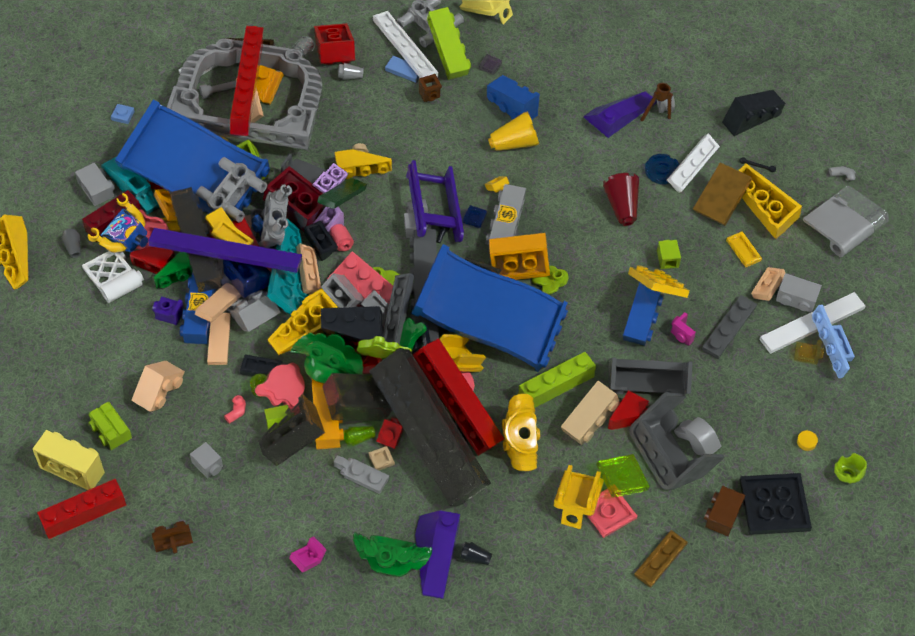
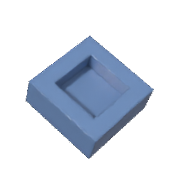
[111,104,135,124]

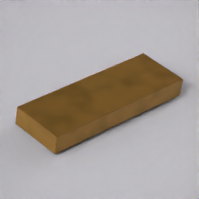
[634,530,688,588]

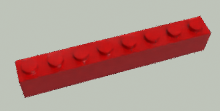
[230,26,264,136]

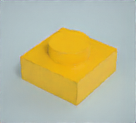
[484,176,509,193]

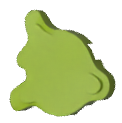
[357,336,412,358]

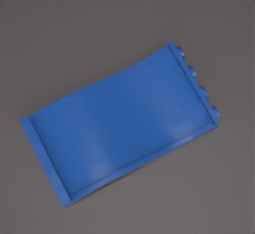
[115,99,270,221]
[411,244,568,372]

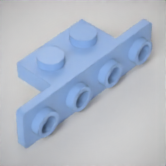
[812,305,855,378]

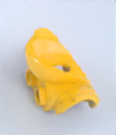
[502,393,540,471]

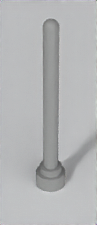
[199,70,280,99]

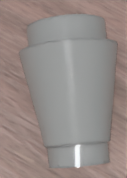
[338,63,363,80]

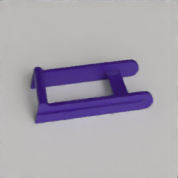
[406,160,464,243]

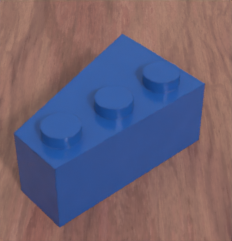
[487,75,540,120]

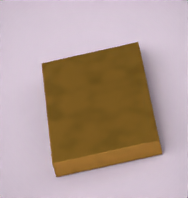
[693,162,753,226]

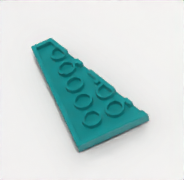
[267,218,309,315]

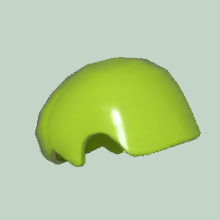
[834,453,867,483]

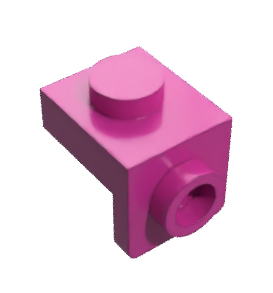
[671,312,696,346]
[289,537,326,573]

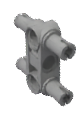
[397,0,464,48]
[196,157,267,222]
[258,184,292,248]

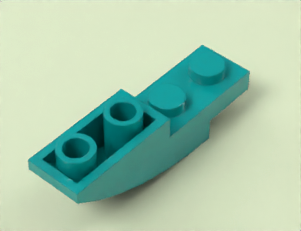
[101,156,160,215]

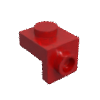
[376,417,407,449]

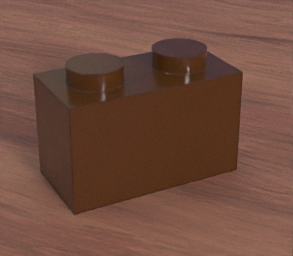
[704,486,745,536]

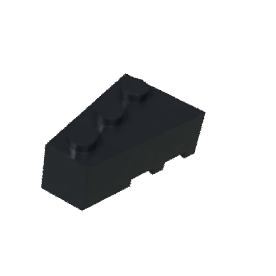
[321,306,383,343]

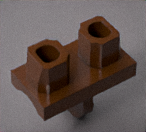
[152,521,193,554]

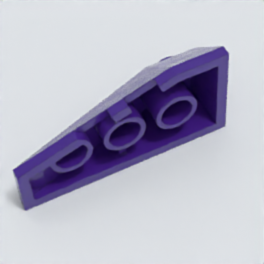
[583,91,657,138]

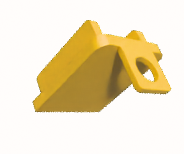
[440,334,486,372]
[554,465,604,529]

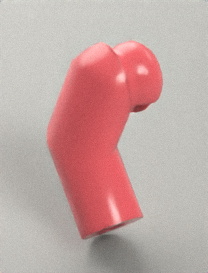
[224,395,246,424]

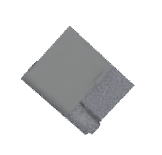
[803,185,889,257]

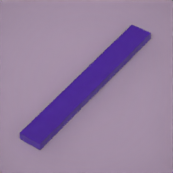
[148,228,302,273]

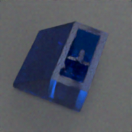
[223,259,271,298]

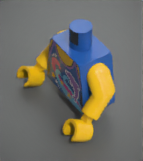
[88,193,148,253]

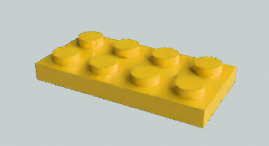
[628,265,690,298]

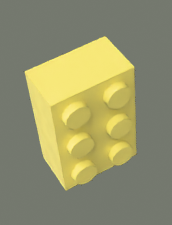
[33,430,105,490]

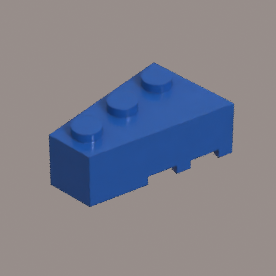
[623,282,664,346]

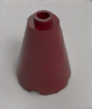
[603,173,639,226]

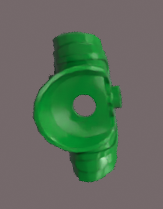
[291,332,363,383]
[353,532,432,577]

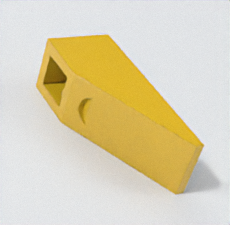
[334,149,392,179]

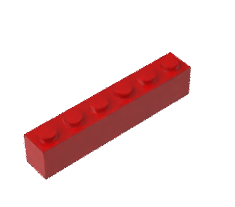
[413,338,504,456]

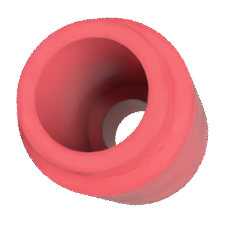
[330,224,354,251]

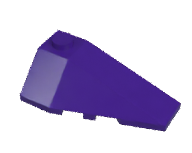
[415,510,460,599]

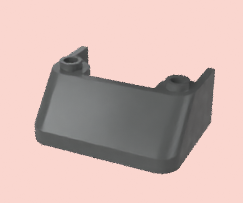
[608,357,693,394]
[630,392,725,490]

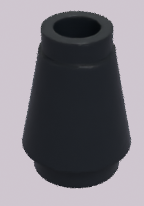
[460,542,492,565]

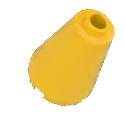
[488,111,539,151]

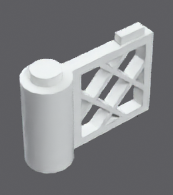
[82,251,144,303]

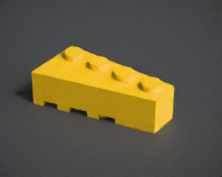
[738,164,802,239]

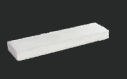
[667,133,720,193]

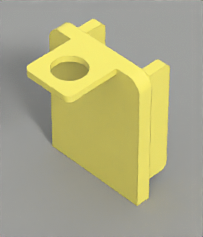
[459,0,513,24]

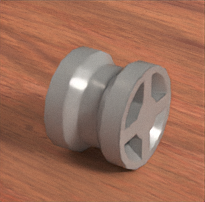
[657,96,675,113]

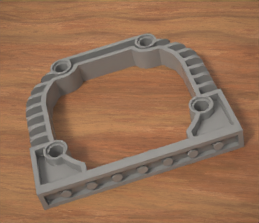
[167,39,322,150]

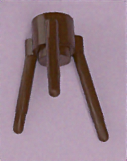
[640,83,673,121]

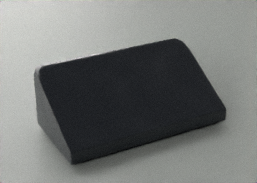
[304,220,338,261]

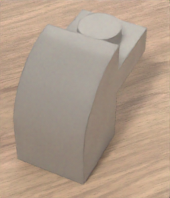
[674,417,722,456]

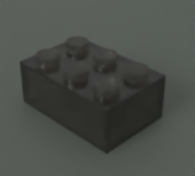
[322,373,395,421]

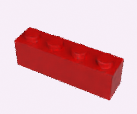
[37,478,126,539]

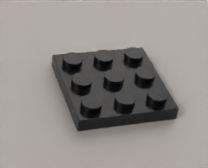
[739,473,812,535]

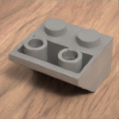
[226,289,281,332]

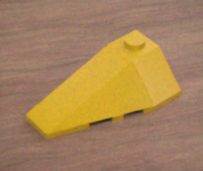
[0,214,28,290]
[268,288,338,355]

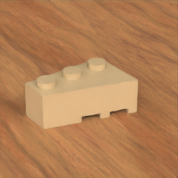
[561,381,620,445]

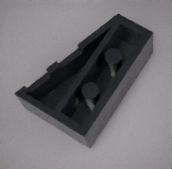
[722,90,786,136]

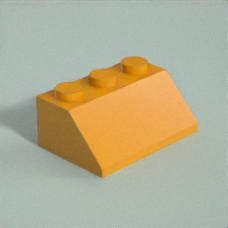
[489,233,550,280]

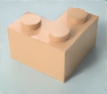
[131,361,185,412]

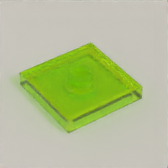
[596,454,650,498]

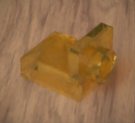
[794,340,824,365]

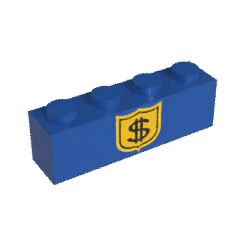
[180,270,217,344]

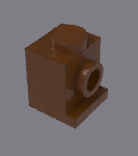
[419,74,442,102]

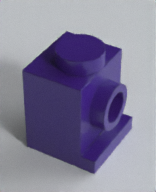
[152,296,184,325]

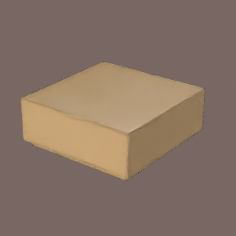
[368,446,395,470]

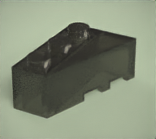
[258,394,325,466]

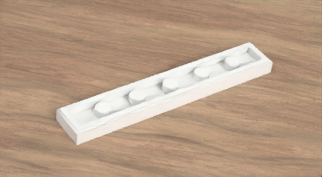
[373,11,438,78]
[760,292,865,354]

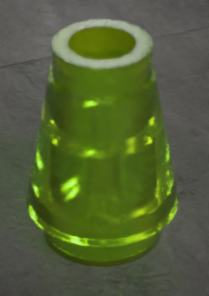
[344,426,375,446]

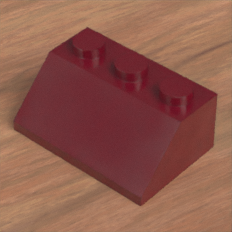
[263,166,326,232]

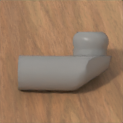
[829,166,856,181]

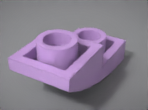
[313,163,348,193]

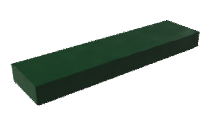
[317,177,367,209]

